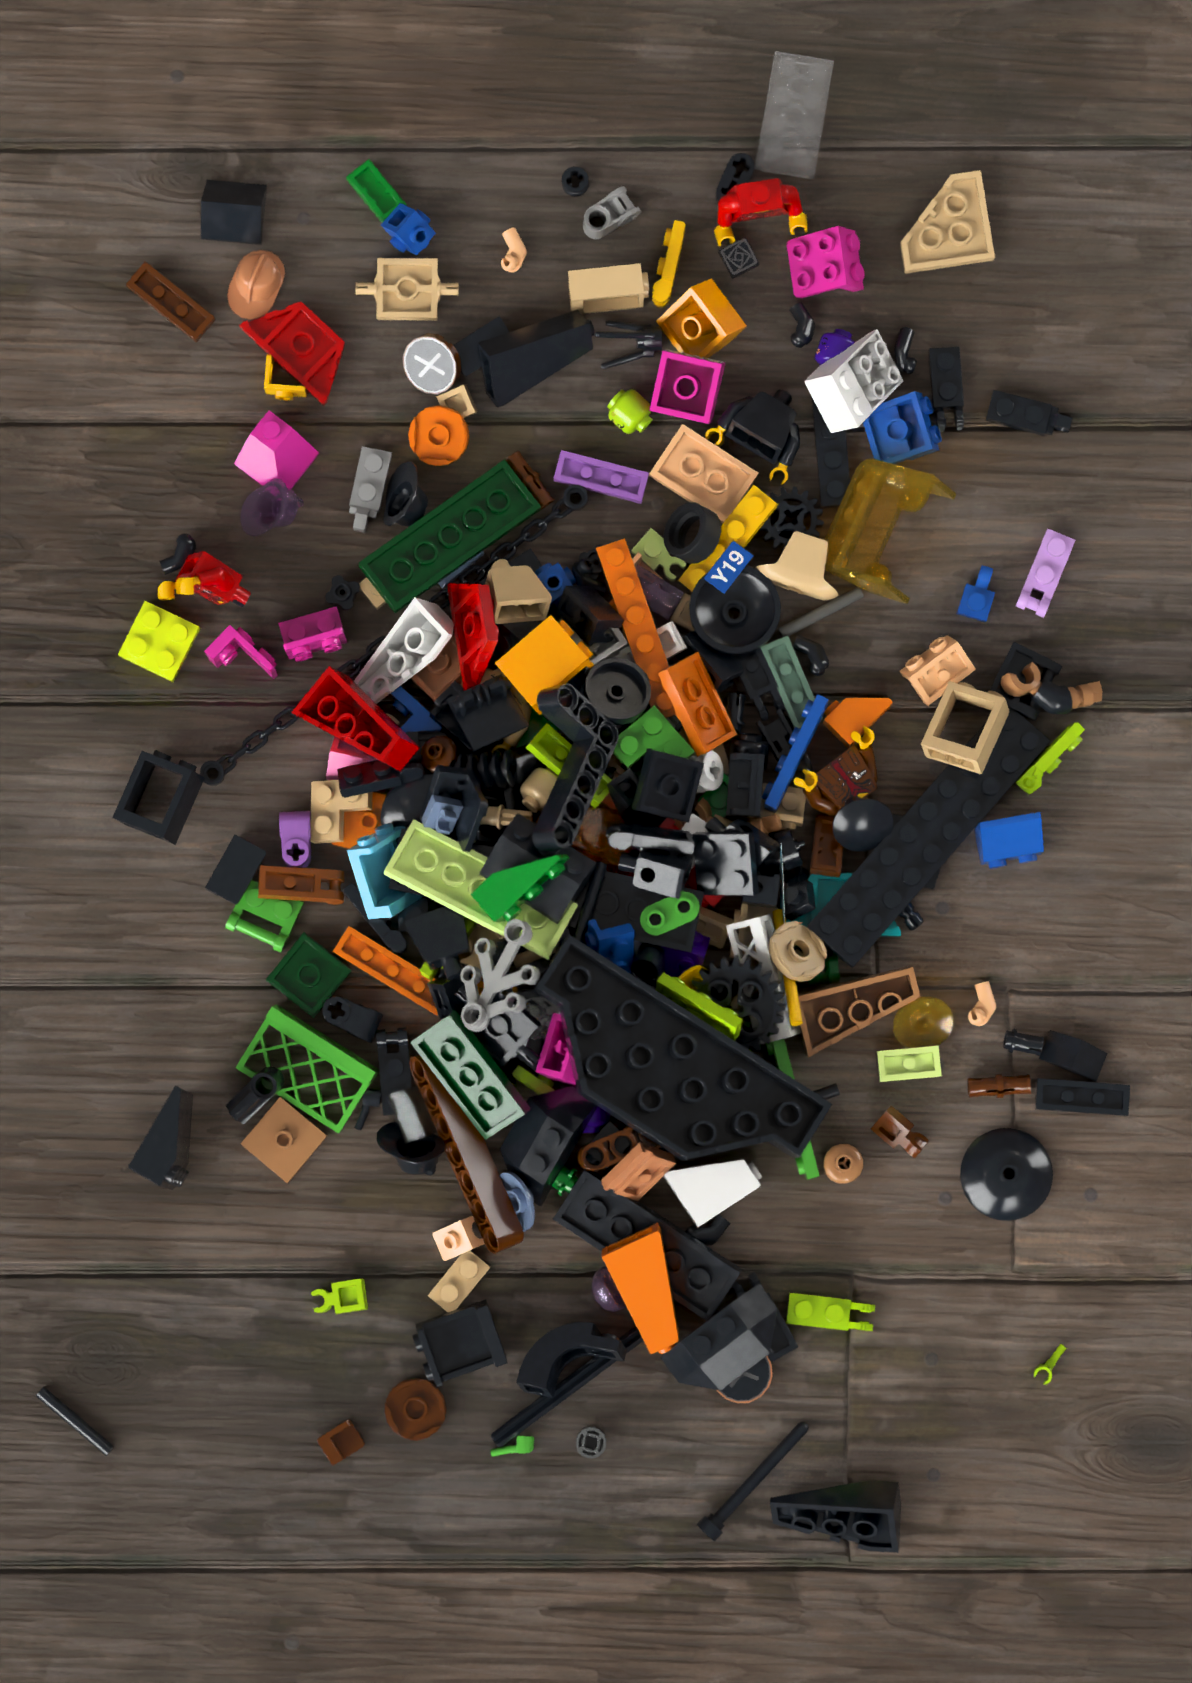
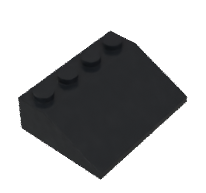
[127,1085,193,1190]

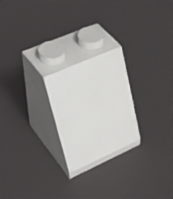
[663,1160,762,1228]

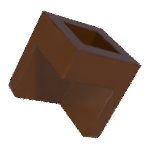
[316,1419,365,1466]

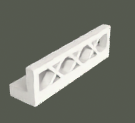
[726,914,801,1044]

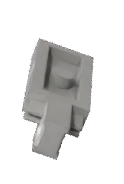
[349,446,392,533]

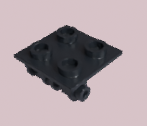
[446,674,529,751]

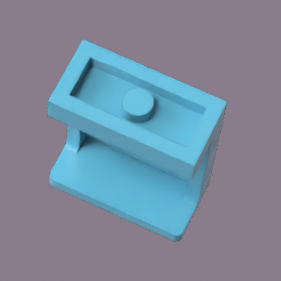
[347,823,424,919]

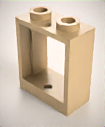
[568,263,649,314]
[921,681,1010,774]

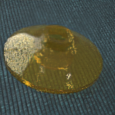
[893,996,954,1048]

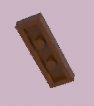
[126,262,216,343]

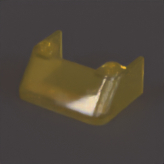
[824,459,957,604]

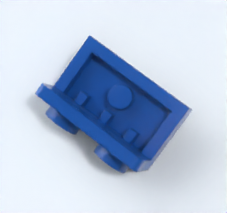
[584,919,634,974]

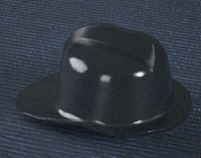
[383,461,428,527]
[376,1121,445,1176]

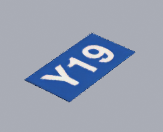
[704,541,754,594]

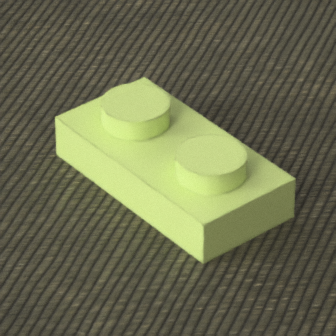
[876,1045,942,1083]

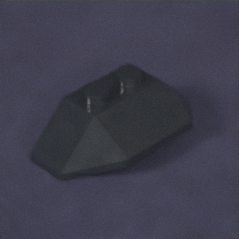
[500,1086,598,1206]
[661,1283,778,1391]

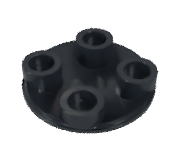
[832,796,894,851]

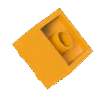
[656,278,747,358]

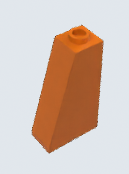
[602,1223,679,1354]

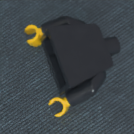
[705,389,800,485]

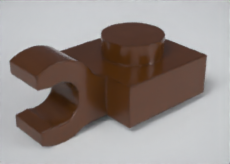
[871,1106,929,1158]

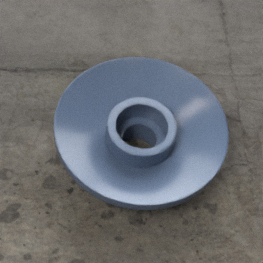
[500,1172,535,1231]

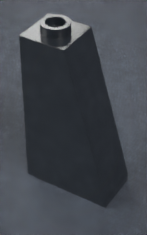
[478,310,595,408]

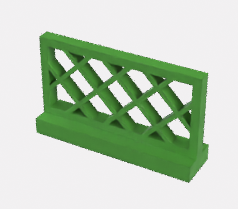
[235,1004,379,1134]

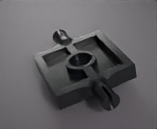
[455,985,541,1069]

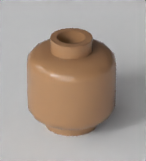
[823,1144,863,1184]

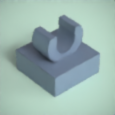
[421,795,463,835]

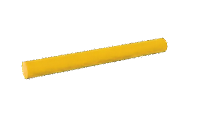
[772,909,803,1026]

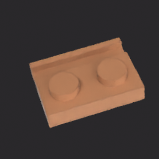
[601,1142,676,1201]

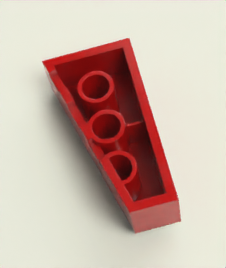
[291,666,420,771]

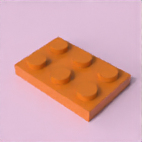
[658,652,737,757]

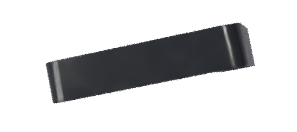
[532,684,619,852]

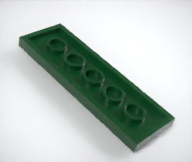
[358,459,541,613]

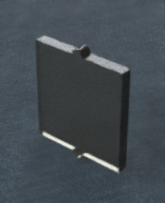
[388,1085,437,1143]

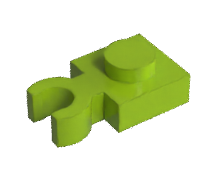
[311,1278,368,1314]

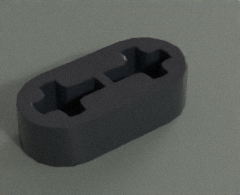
[716,153,755,203]

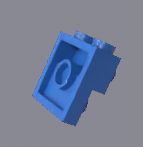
[863,391,942,469]

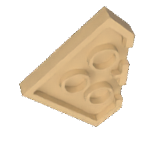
[900,170,995,274]

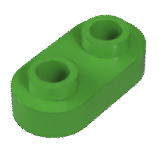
[640,892,700,936]

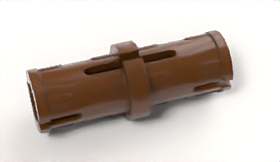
[505,450,554,510]
[967,1074,1031,1098]

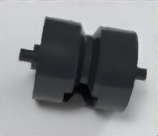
[759,827,806,877]

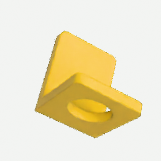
[264,354,307,401]

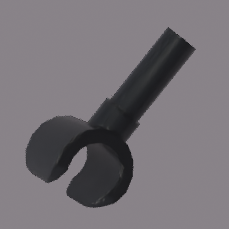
[354,1089,381,1131]

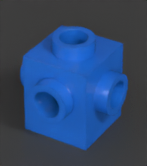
[381,203,436,256]
[535,562,576,609]

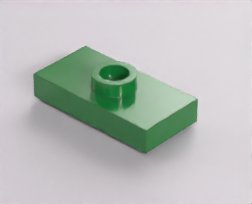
[346,159,407,223]

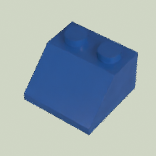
[974,812,1044,869]

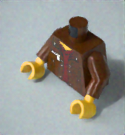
[794,726,878,816]

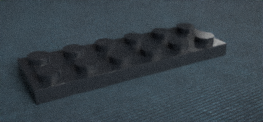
[553,1170,742,1321]

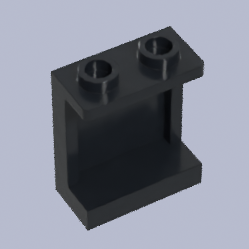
[412,1299,507,1387]

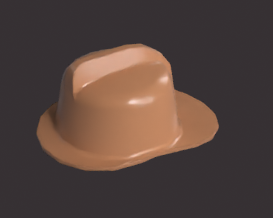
[227,250,285,320]

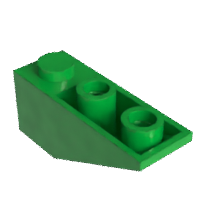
[471,854,570,922]

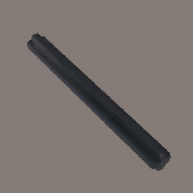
[491,1326,644,1447]

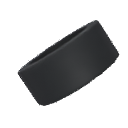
[663,502,721,564]

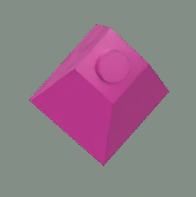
[234,410,319,501]

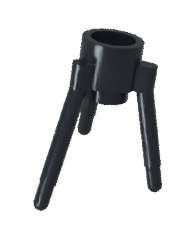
[595,320,662,369]

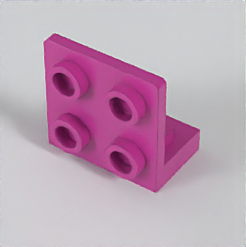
[278,606,347,662]
[204,625,278,679]

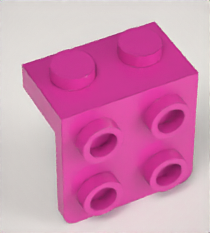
[787,226,864,299]

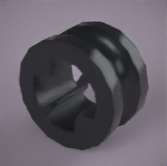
[562,166,589,197]

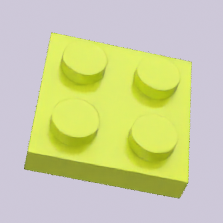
[118,601,200,682]

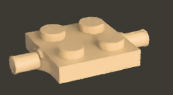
[356,258,459,320]

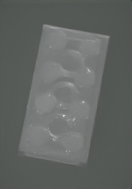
[755,51,834,179]

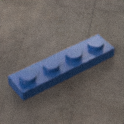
[762,694,829,813]

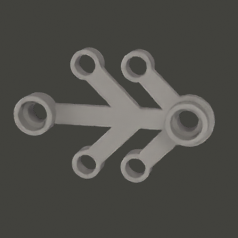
[460,919,540,1032]

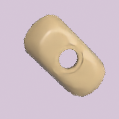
[755,531,839,601]

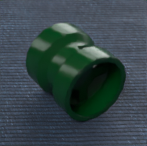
[808,953,840,986]

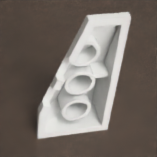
[354,597,454,704]

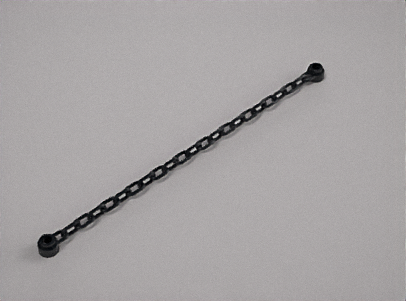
[200,485,588,786]

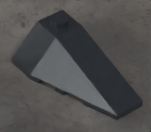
[770,1480,901,1553]

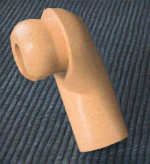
[501,227,527,273]
[968,981,996,1026]

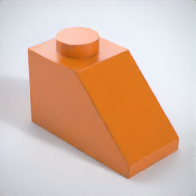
[823,698,893,749]

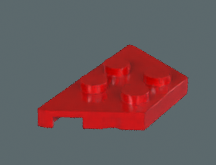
[239,301,345,406]
[447,583,499,691]

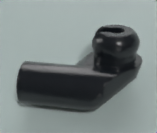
[789,302,815,348]
[894,327,917,374]
[793,635,829,676]
[685,1214,731,1246]

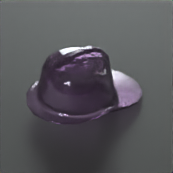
[240,478,304,536]

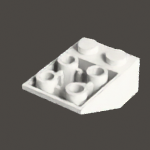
[804,329,903,433]

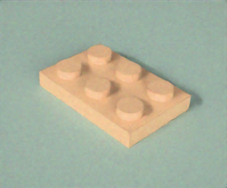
[649,424,759,523]

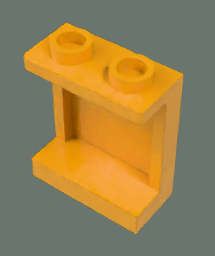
[495,615,594,715]

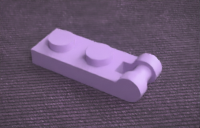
[1016,529,1076,618]

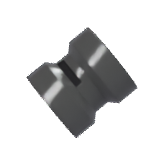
[576,1427,606,1458]

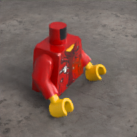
[714,178,808,247]
[158,551,251,608]

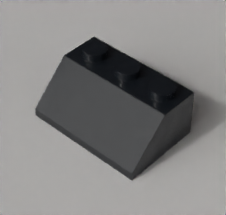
[480,813,596,924]

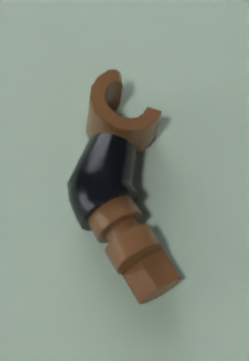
[1001,662,1103,715]

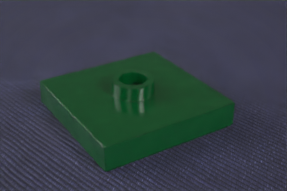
[266,932,352,1018]

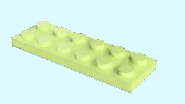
[384,819,578,960]

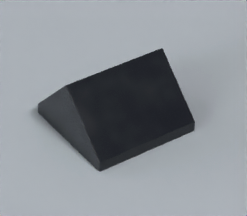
[201,180,267,245]

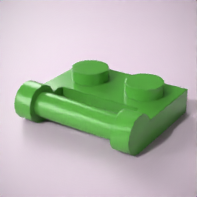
[225,880,304,953]

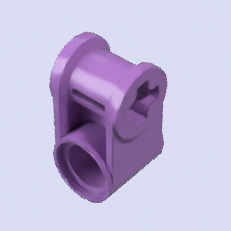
[279,811,311,868]

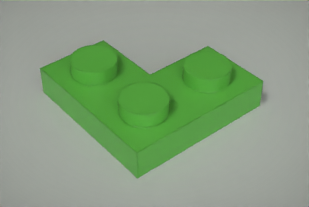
[613,705,695,770]

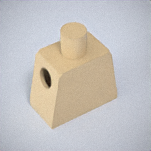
[485,559,552,624]

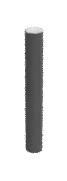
[778,586,864,638]

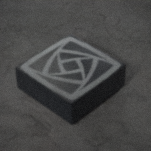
[718,237,759,279]

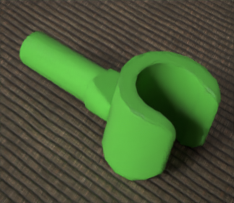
[491,1436,534,1457]

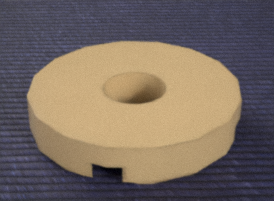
[769,921,827,982]

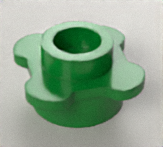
[552,1166,579,1196]

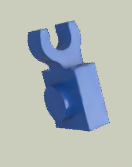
[956,565,995,623]

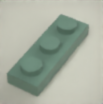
[760,636,823,729]

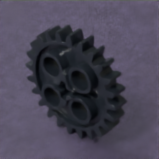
[691,955,786,1051]

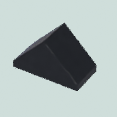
[1039,1030,1108,1082]

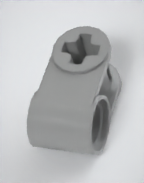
[583,186,642,239]

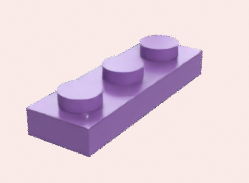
[553,450,649,504]

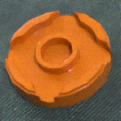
[408,405,469,466]

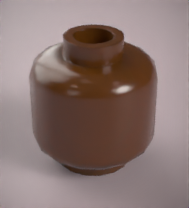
[421,735,464,773]

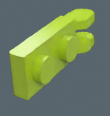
[786,1293,876,1331]

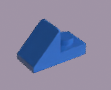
[391,686,445,734]

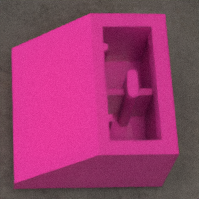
[535,1013,576,1086]

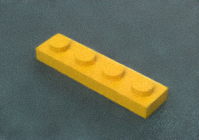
[678,485,779,592]

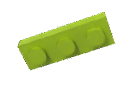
[525,723,612,808]
[655,972,743,1041]

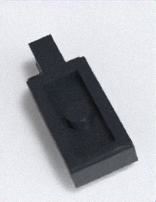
[985,390,1073,436]

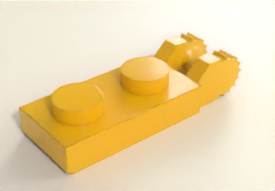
[652,220,686,308]

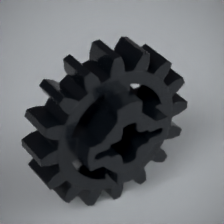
[759,487,824,550]

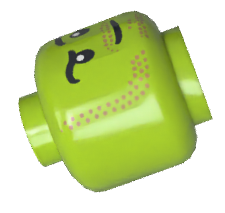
[607,389,653,434]

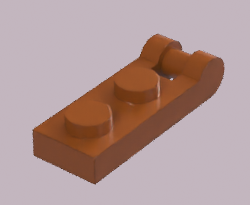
[258,865,345,905]

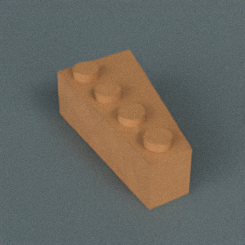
[798,965,921,1058]

